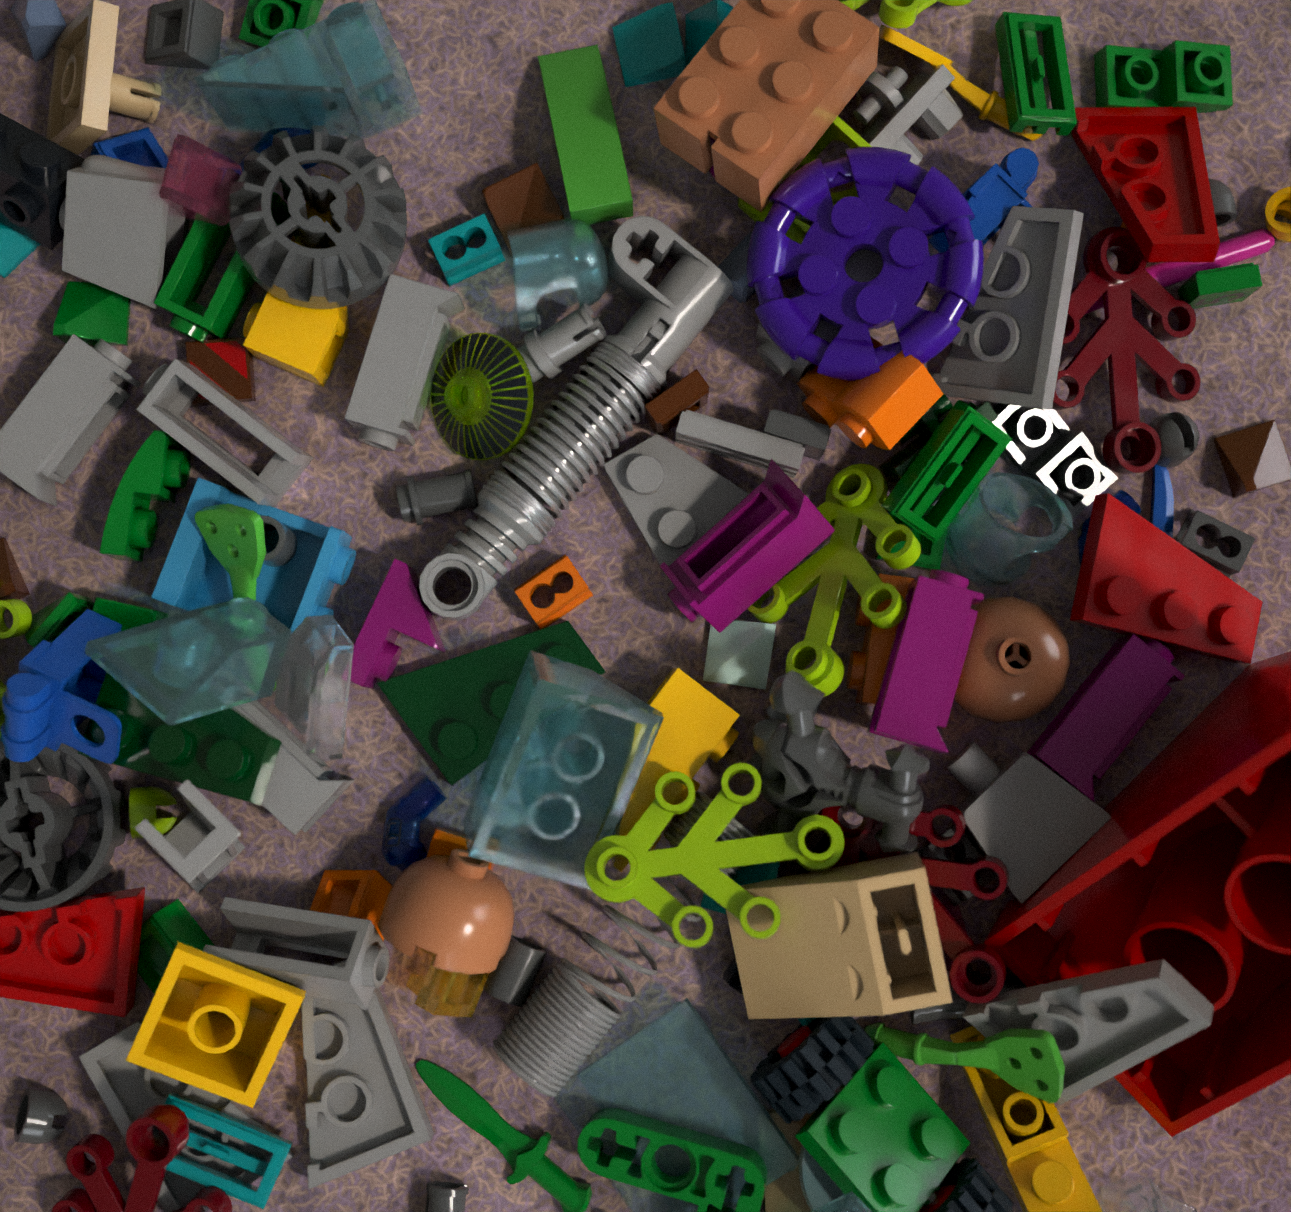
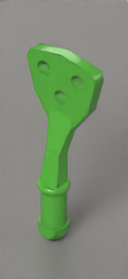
[194,503,281,694]
[864,1022,1065,1103]

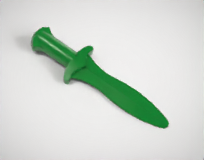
[416,1059,592,1212]

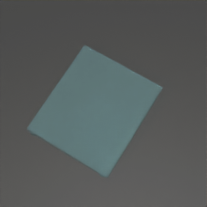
[554,998,799,1212]

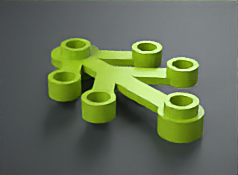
[747,463,921,697]
[584,763,844,948]

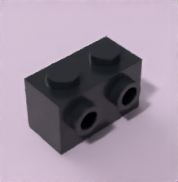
[0,113,85,250]

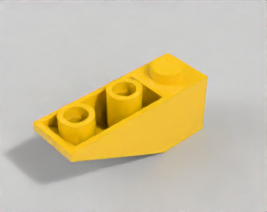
[243,174,349,387]
[611,668,740,873]

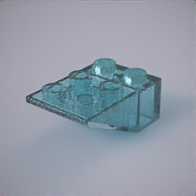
[195,0,423,138]

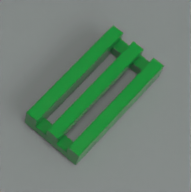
[995,12,1077,136]
[881,399,1013,544]

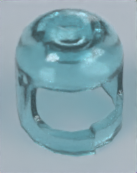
[507,218,608,332]
[946,472,1073,587]

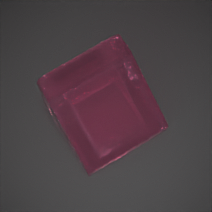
[159,134,242,226]

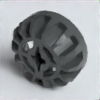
[229,125,407,309]
[0,738,127,912]

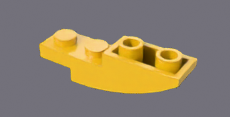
[950,1026,1102,1212]

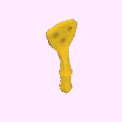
[879,24,1043,141]

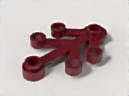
[1052,227,1201,474]
[818,804,1009,1003]
[52,1104,232,1212]

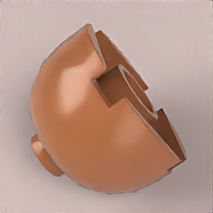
[954,596,1070,723]
[378,849,515,974]

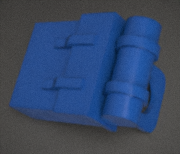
[928,148,1039,256]
[1,609,122,764]

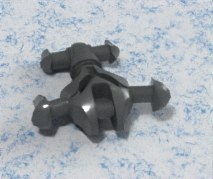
[750,670,929,853]

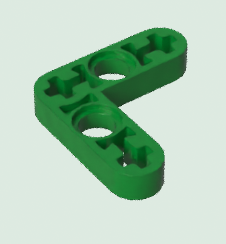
[578,1108,768,1212]

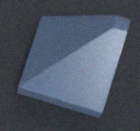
[10,0,66,62]

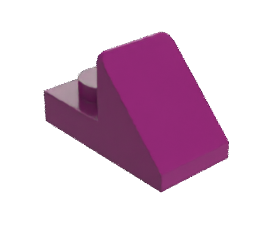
[339,559,446,689]

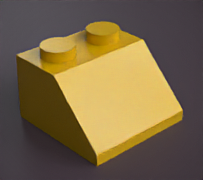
[126,942,306,1108]

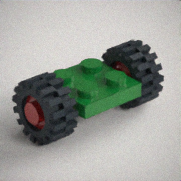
[750,1016,1013,1212]

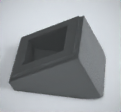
[145,0,224,70]

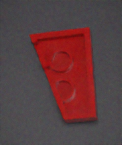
[1070,107,1220,262]
[1070,493,1263,664]
[0,887,145,1017]

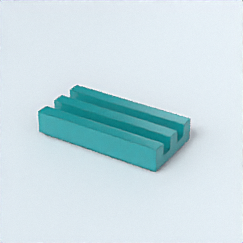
[164,1092,293,1209]

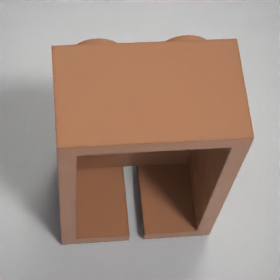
[653,0,880,213]

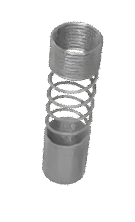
[493,791,756,1097]

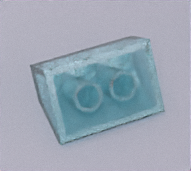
[463,650,664,890]

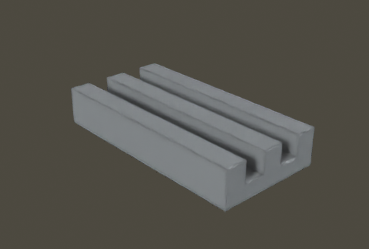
[675,409,805,478]

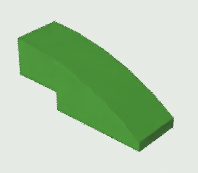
[538,45,633,228]

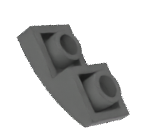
[992,403,1118,520]

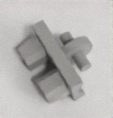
[845,64,963,165]

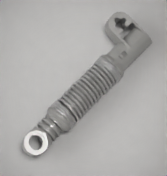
[419,216,734,621]

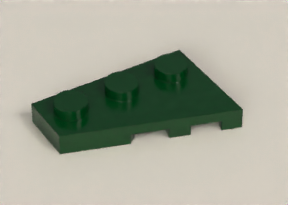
[377,621,606,786]
[78,630,282,806]

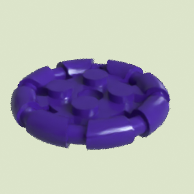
[746,147,984,381]

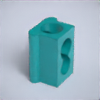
[428,213,506,286]

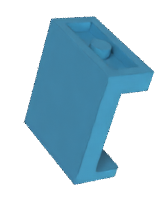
[151,477,356,654]

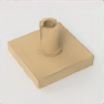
[46,0,161,155]

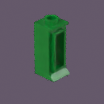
[154,167,289,343]

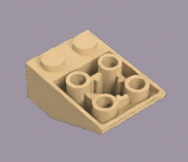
[726,852,953,1020]

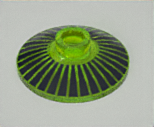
[431,333,534,460]

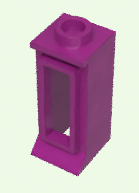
[660,458,835,633]
[867,569,985,753]
[1026,634,1185,803]

